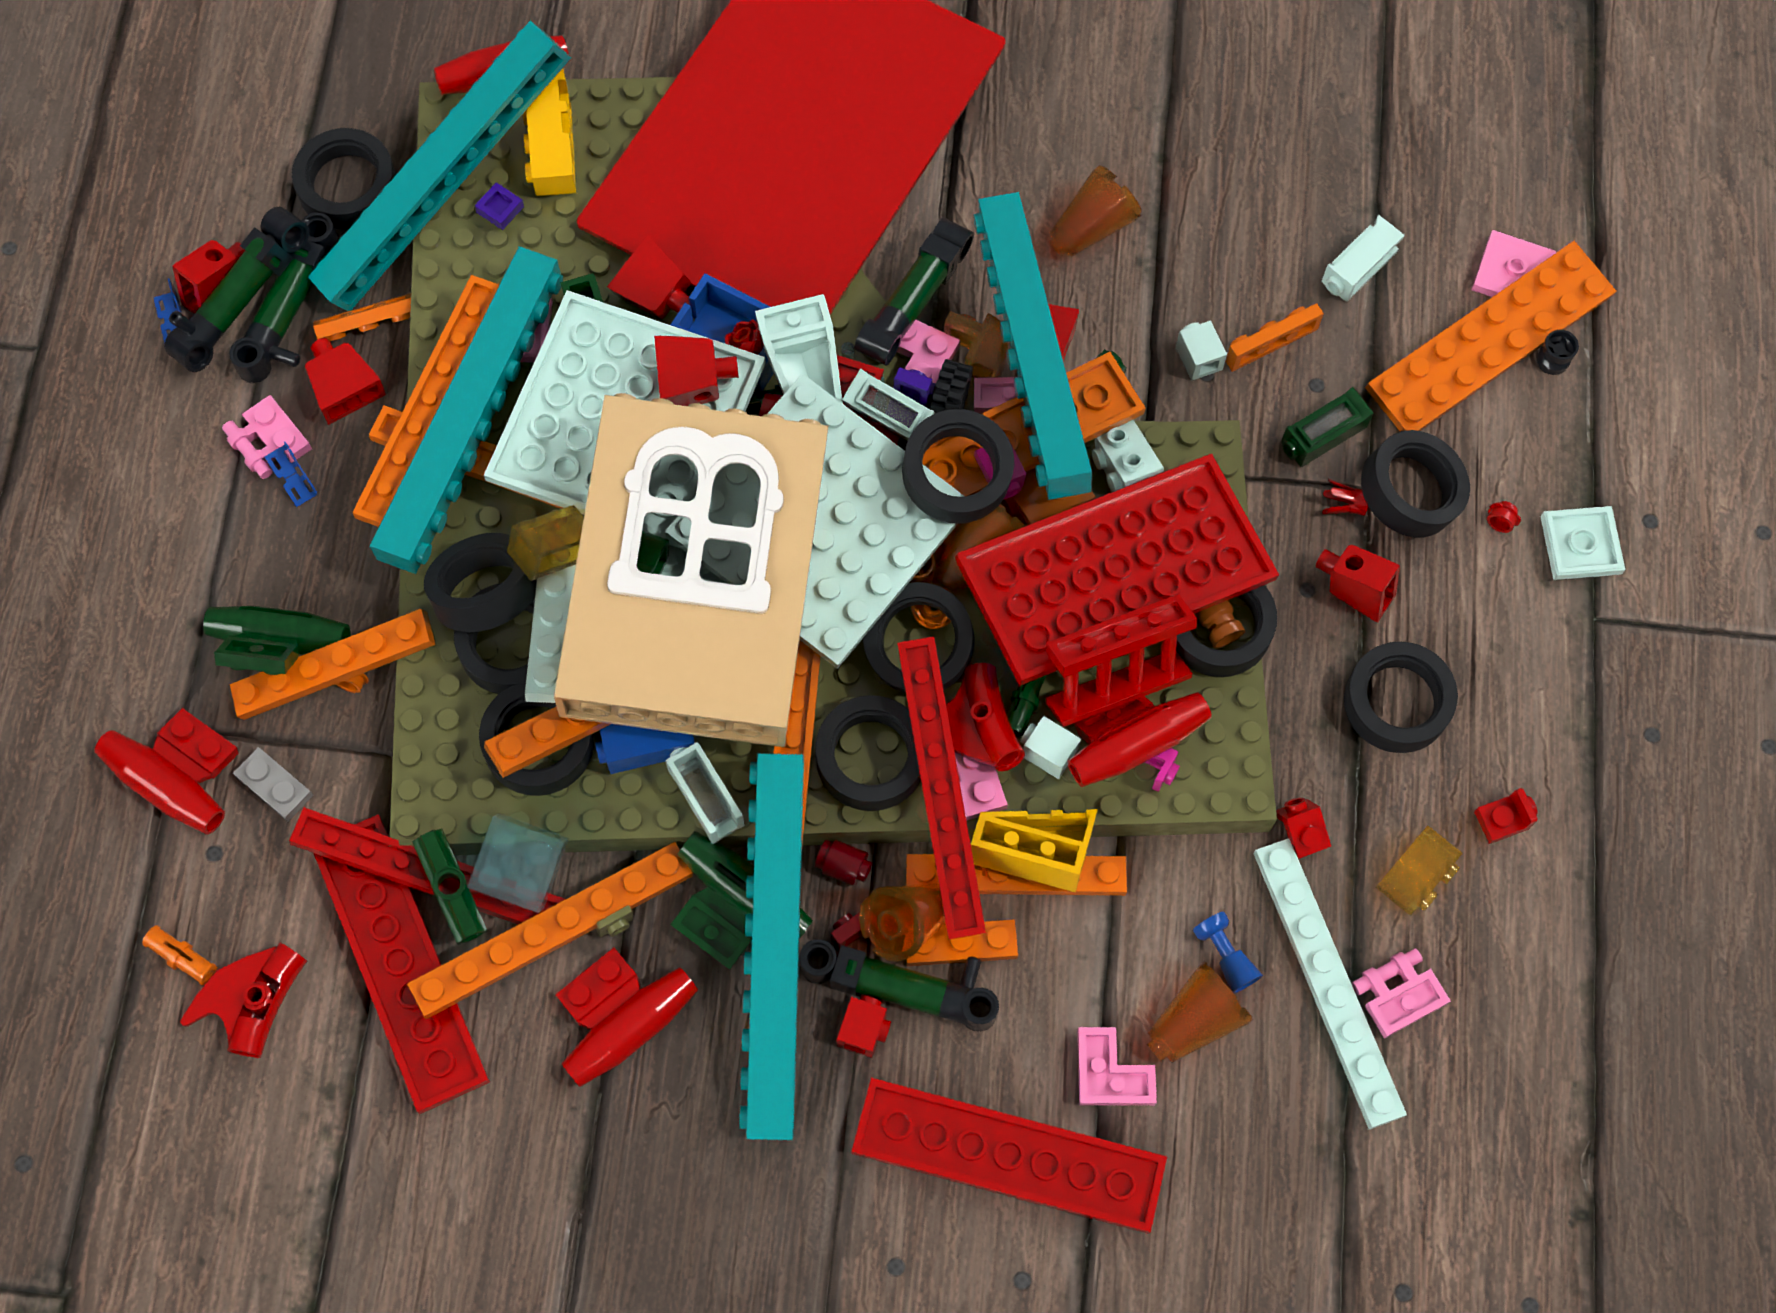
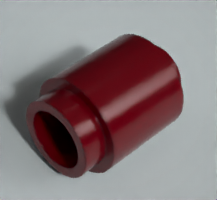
[815,839,872,887]

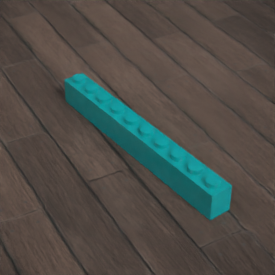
[308,20,571,311]
[973,192,1092,500]
[370,246,563,574]
[739,754,804,1140]

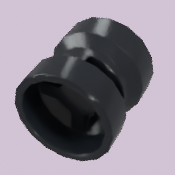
[1536,329,1579,375]

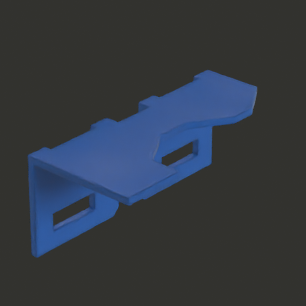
[153,278,182,343]
[264,441,318,507]

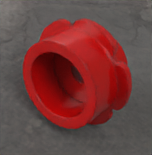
[1487,501,1521,533]

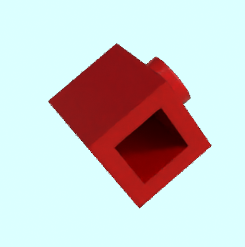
[837,995,891,1058]

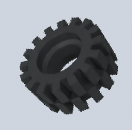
[930,359,973,413]

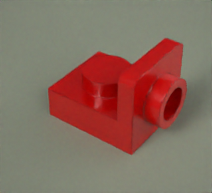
[1474,788,1538,844]

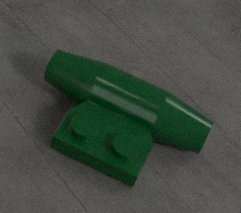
[203,605,351,675]
[670,831,813,970]

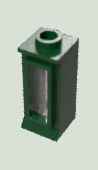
[1281,387,1373,468]

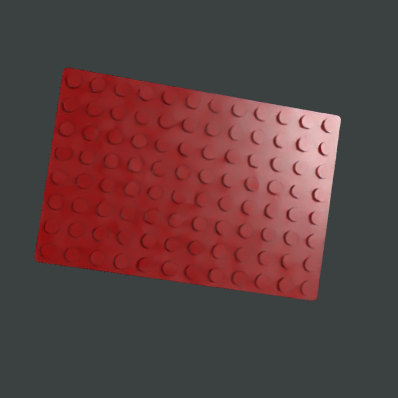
[577,0,1006,315]

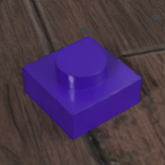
[475,182,524,230]

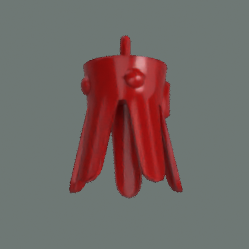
[1322,478,1368,516]

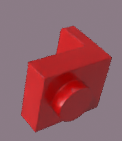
[1276,798,1332,859]

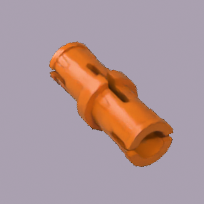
[142,925,217,986]

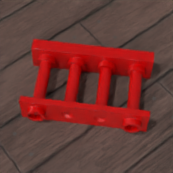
[1046,594,1197,727]

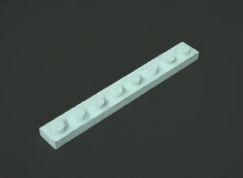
[1253,838,1407,1130]

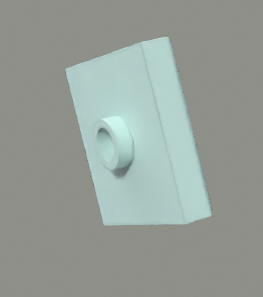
[1540,506,1625,580]

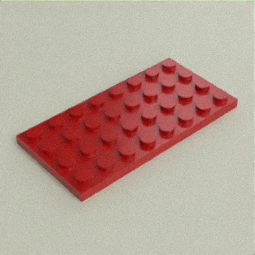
[955,453,1279,686]

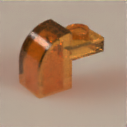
[944,311,1009,378]

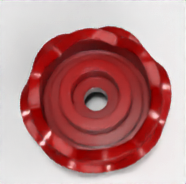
[725,319,764,355]

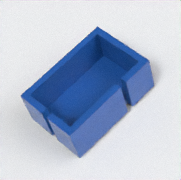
[670,274,774,391]

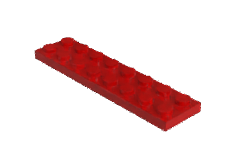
[313,814,490,1114]
[851,1078,1167,1234]

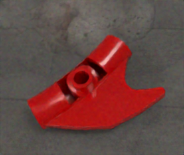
[946,663,1025,772]
[180,942,307,1058]

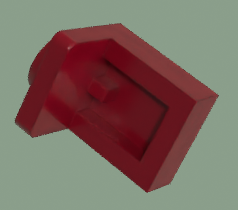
[831,907,890,951]

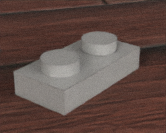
[233,747,313,822]

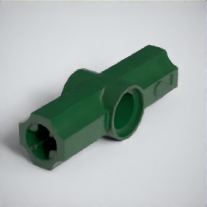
[412,828,488,945]

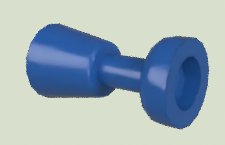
[1193,911,1263,994]

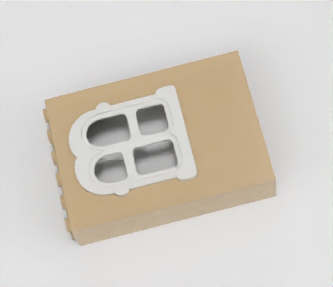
[554,393,828,747]

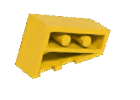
[523,69,576,196]
[971,809,1098,892]

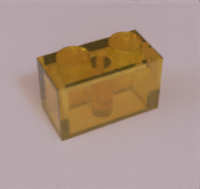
[507,505,584,580]
[1376,825,1463,916]

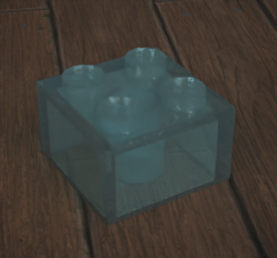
[467,813,569,913]

